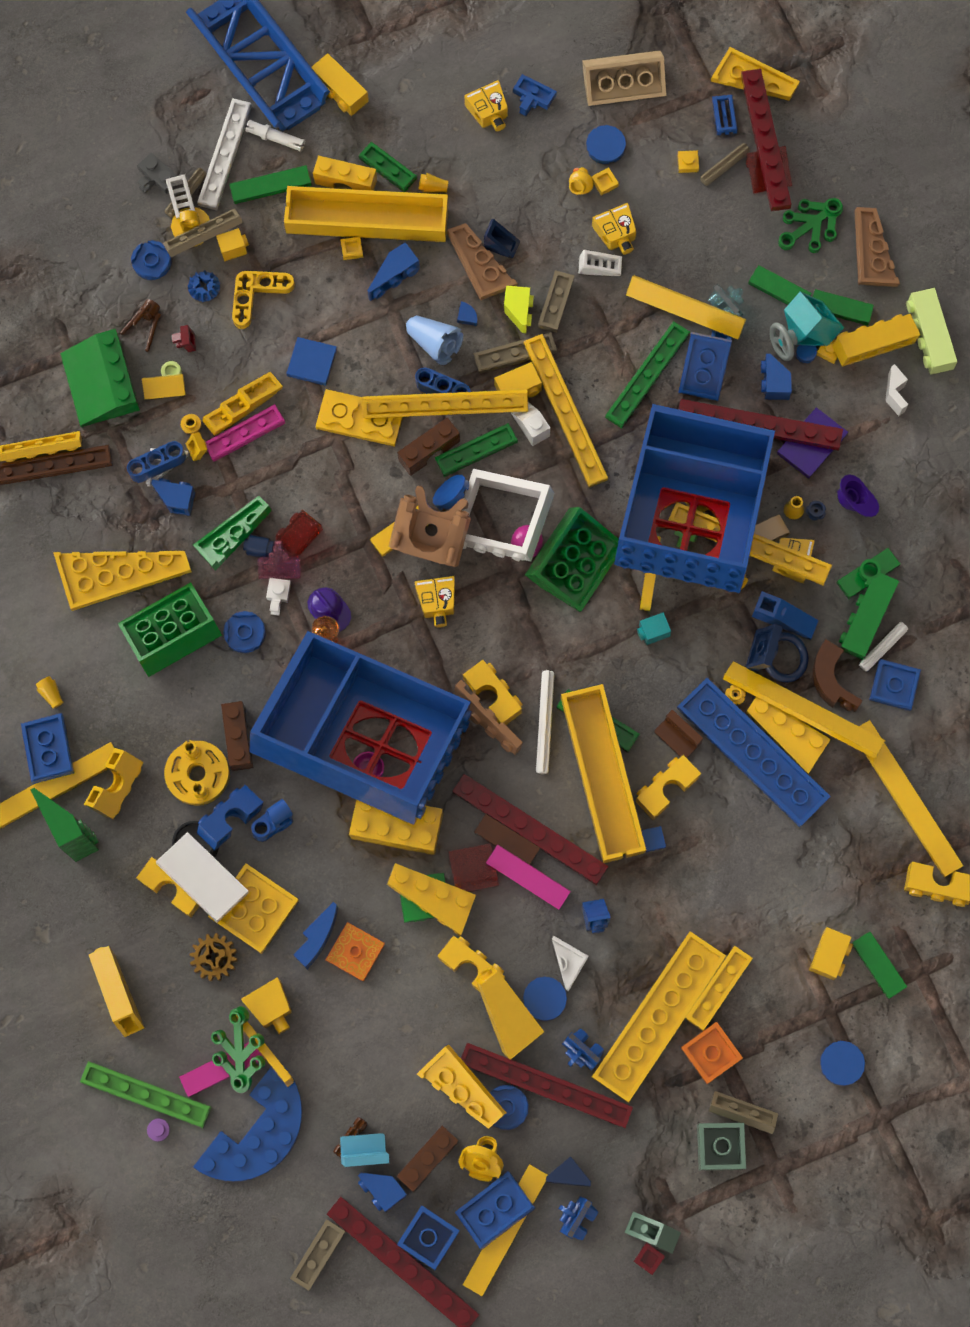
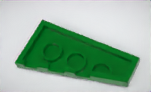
[193,496,272,571]

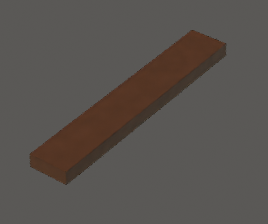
[0,445,113,485]

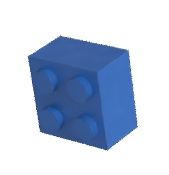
[397,1205,460,1270]

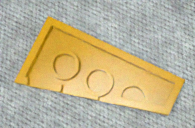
[711,47,800,101]
[746,697,831,774]
[387,863,476,936]
[417,1045,507,1129]

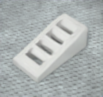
[166,174,195,219]
[578,250,622,276]

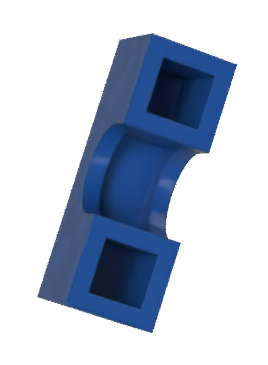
[197,785,263,850]

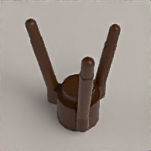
[120,299,161,352]

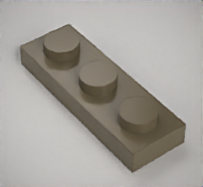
[538,270,575,333]
[709,1091,778,1134]
[290,1219,346,1291]

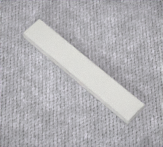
[197,98,252,210]

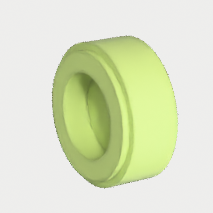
[161,361,182,376]

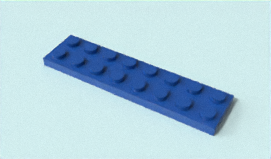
[677,678,831,827]

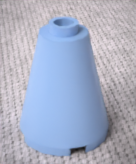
[406,315,463,365]

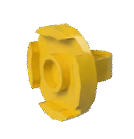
[171,207,210,247]
[458,1136,504,1182]

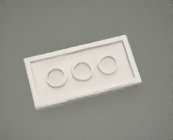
[156,832,249,923]

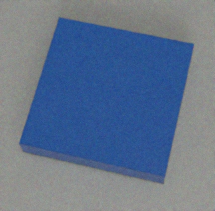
[286,337,337,386]
[869,659,921,711]

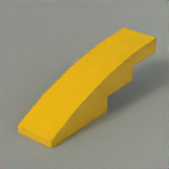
[202,371,283,436]

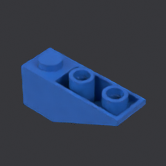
[367,242,420,301]
[752,591,819,640]
[582,899,610,934]

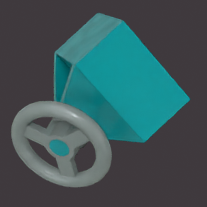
[770,291,845,361]

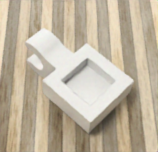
[266,578,291,616]

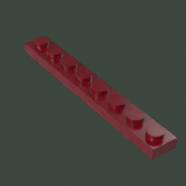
[741,69,792,211]
[678,399,843,451]
[452,774,609,885]
[461,1043,633,1128]
[326,1197,480,1327]

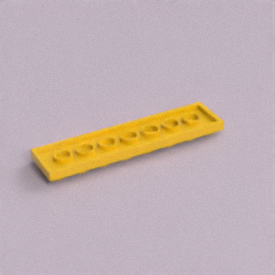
[592,931,726,1103]

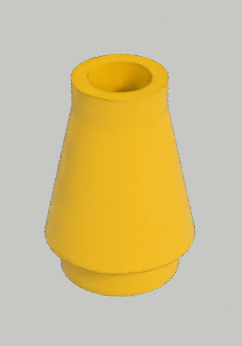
[419,173,448,193]
[784,496,804,520]
[36,676,64,709]

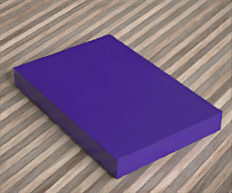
[777,407,848,479]

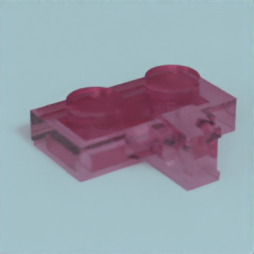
[257,541,301,579]

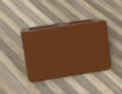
[654,710,703,758]

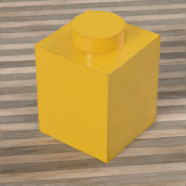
[216,228,249,262]

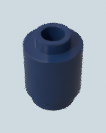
[243,535,275,559]

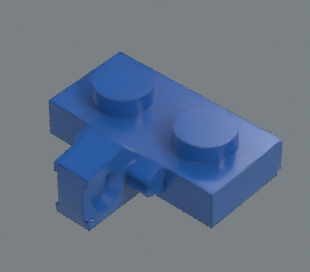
[513,74,557,116]

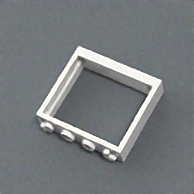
[463,469,555,562]

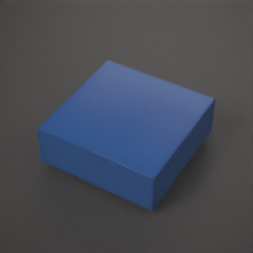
[641,826,666,853]

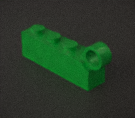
[838,559,899,660]

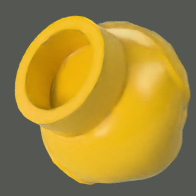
[569,167,594,195]

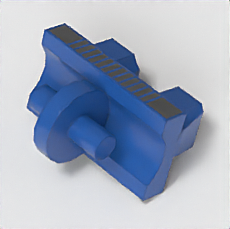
[562,1029,604,1071]
[558,1196,598,1240]

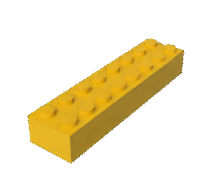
[284,186,448,242]
[561,684,646,863]

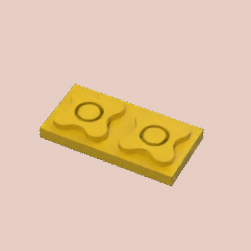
[315,389,403,447]

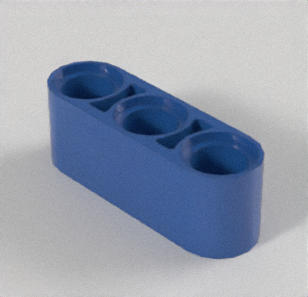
[415,367,471,394]
[127,441,186,483]

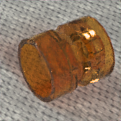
[312,616,339,644]

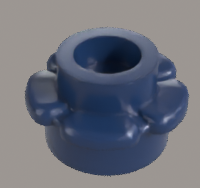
[806,501,826,521]

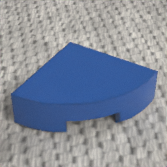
[457,301,478,326]

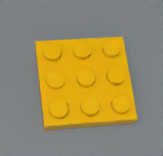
[208,863,299,954]

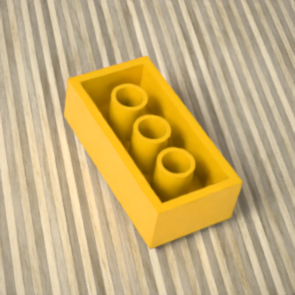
[349,800,443,855]

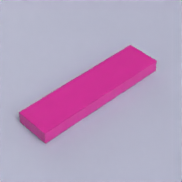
[206,404,285,462]
[486,845,571,910]
[179,1042,265,1097]

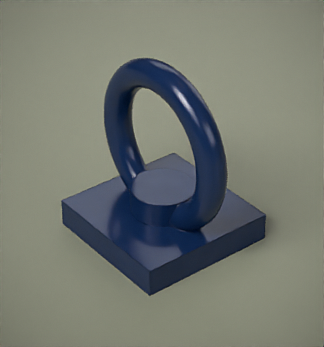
[745,624,809,683]

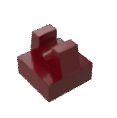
[172,325,196,352]
[633,1242,665,1275]

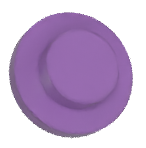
[147,1119,170,1141]

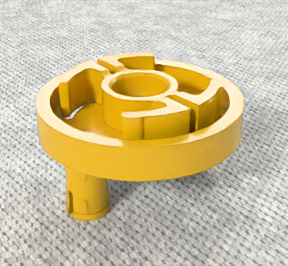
[164,740,230,806]

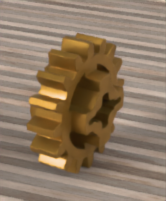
[190,933,238,982]

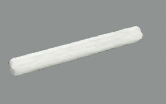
[536,670,554,774]

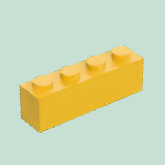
[832,314,920,367]

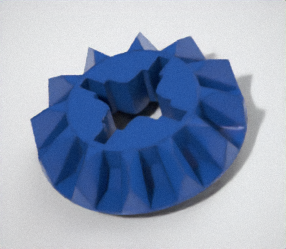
[188,270,220,302]

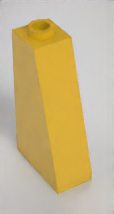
[89,946,145,1037]
[476,967,544,1060]

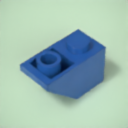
[761,354,792,400]
[151,478,195,516]
[358,1173,407,1212]

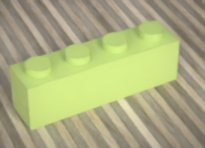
[906,288,957,375]

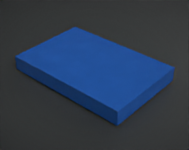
[678,332,732,401]
[21,713,74,784]
[455,1171,536,1250]

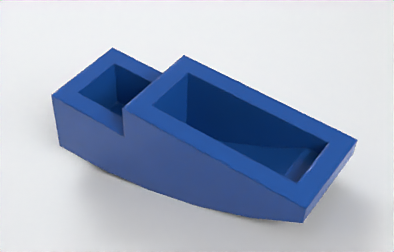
[293,902,338,970]

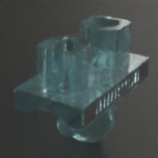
[708,284,744,317]

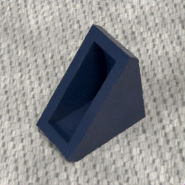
[484,219,520,258]
[546,1156,591,1187]

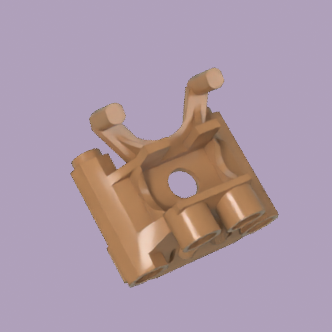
[389,486,471,567]

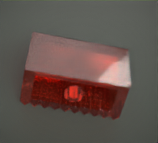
[275,510,323,560]

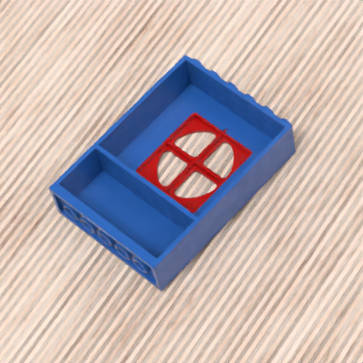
[614,404,775,593]
[250,631,472,825]

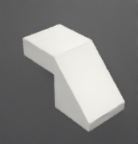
[886,364,908,416]

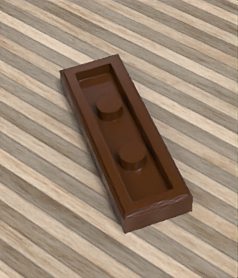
[474,814,540,864]

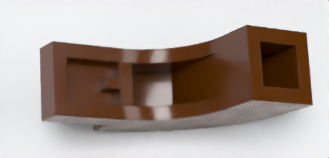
[812,639,863,712]

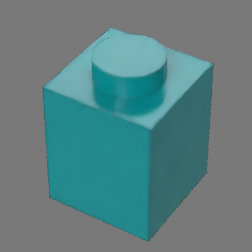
[637,612,671,645]

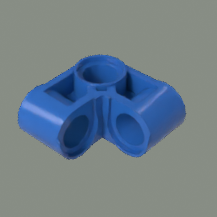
[251,799,293,842]

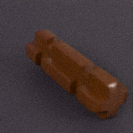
[333,1117,367,1158]

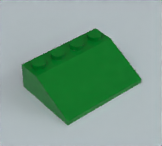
[60,328,140,427]
[525,507,619,612]
[118,583,222,677]
[30,788,99,862]

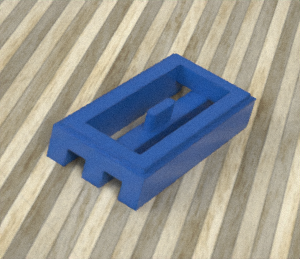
[712,95,737,135]

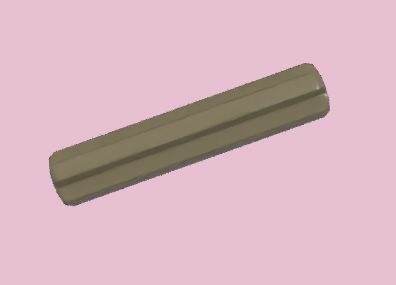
[700,143,750,186]
[165,168,207,218]

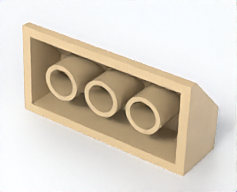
[582,51,666,106]

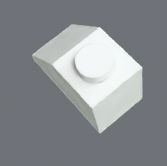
[511,402,550,446]

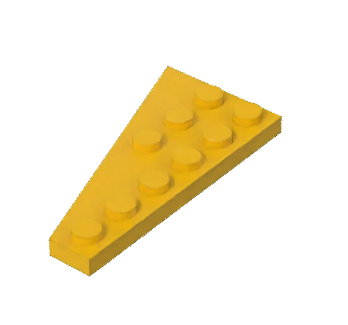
[53,551,192,611]

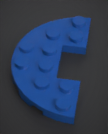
[193,1065,302,1182]

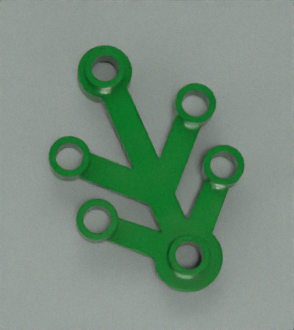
[778,198,843,253]
[211,1006,265,1093]

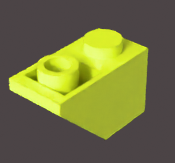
[504,286,534,333]

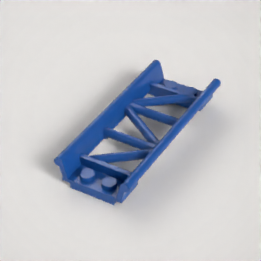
[186,0,330,132]

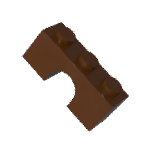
[397,417,460,476]
[221,701,254,771]
[397,1126,459,1192]

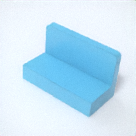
[340,1133,389,1167]

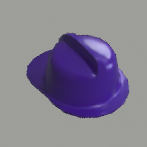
[837,474,879,517]
[307,587,351,633]

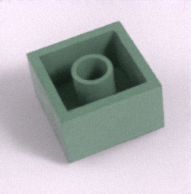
[697,1123,746,1171]

